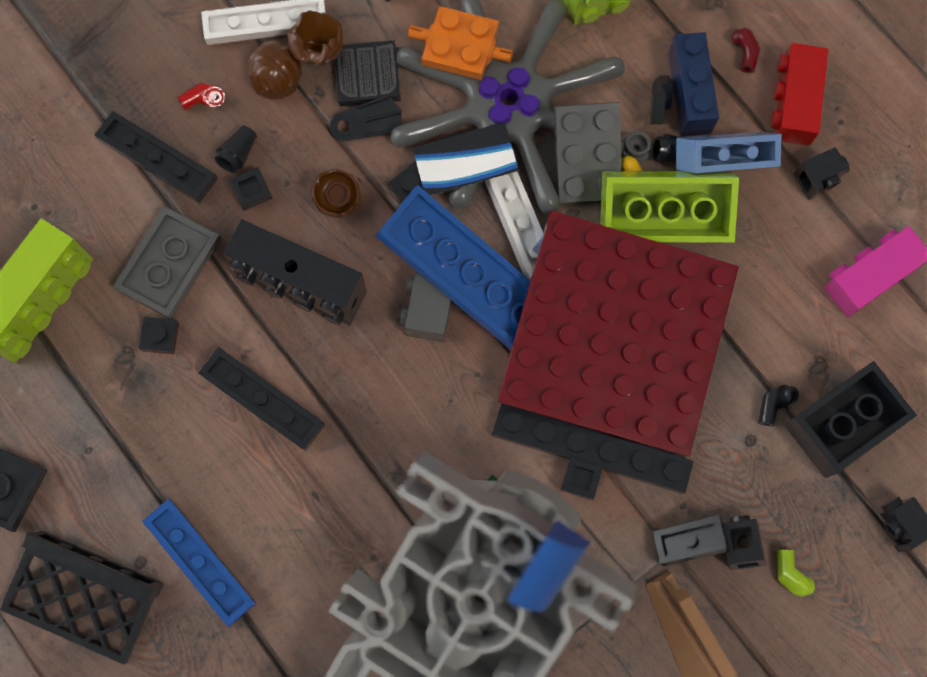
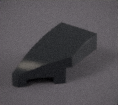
[650,75,673,125]

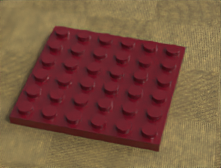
[497,210,739,457]

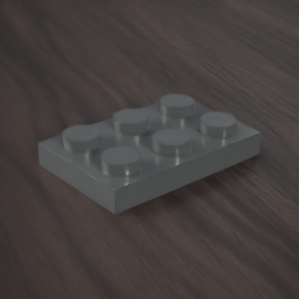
[554,102,622,203]
[113,206,221,319]

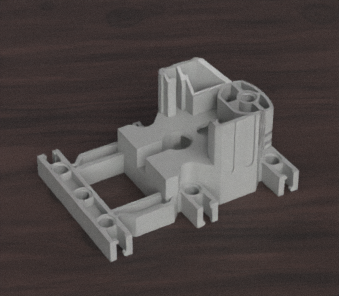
[325,451,638,677]

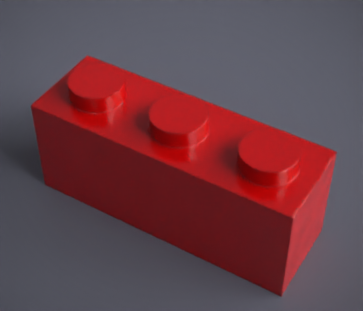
[770,43,829,146]

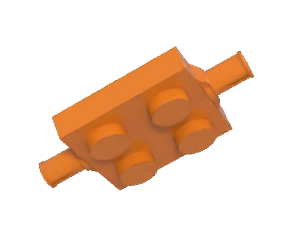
[408,6,513,80]

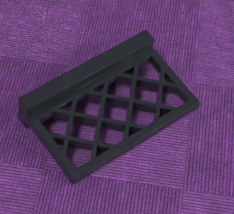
[0,531,164,665]

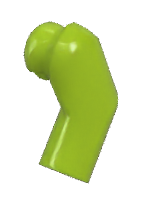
[777,550,815,597]

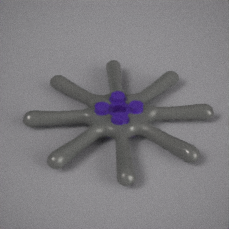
[391,0,625,213]

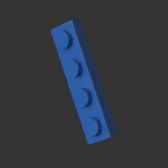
[142,499,257,627]

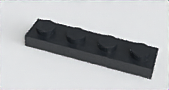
[94,111,218,204]
[198,347,325,451]

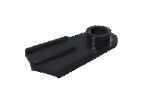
[330,94,402,141]

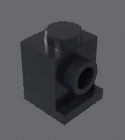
[794,147,850,200]
[880,496,927,552]
[723,515,767,570]

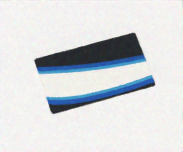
[413,122,518,196]

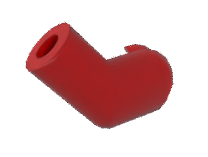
[177,83,225,111]

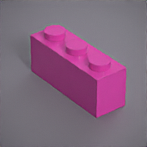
[824,226,927,318]

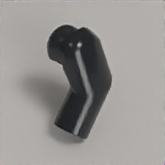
[758,384,799,427]

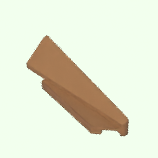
[646,571,738,677]

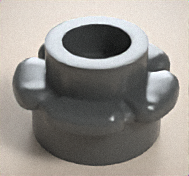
[622,132,652,162]

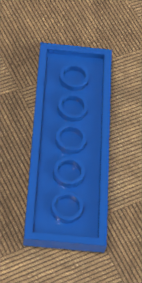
[375,184,530,350]

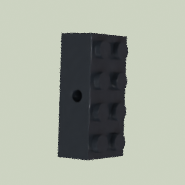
[223,219,367,325]

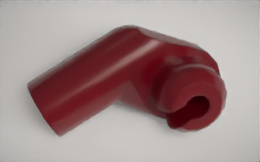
[731,27,760,73]

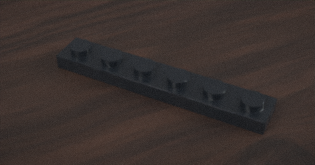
[492,404,694,494]

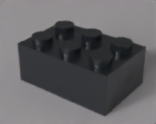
[784,361,917,478]

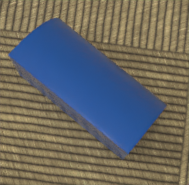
[507,520,591,612]

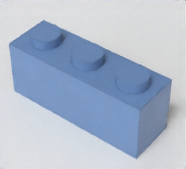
[676,132,781,173]

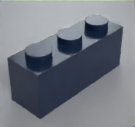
[668,32,719,136]

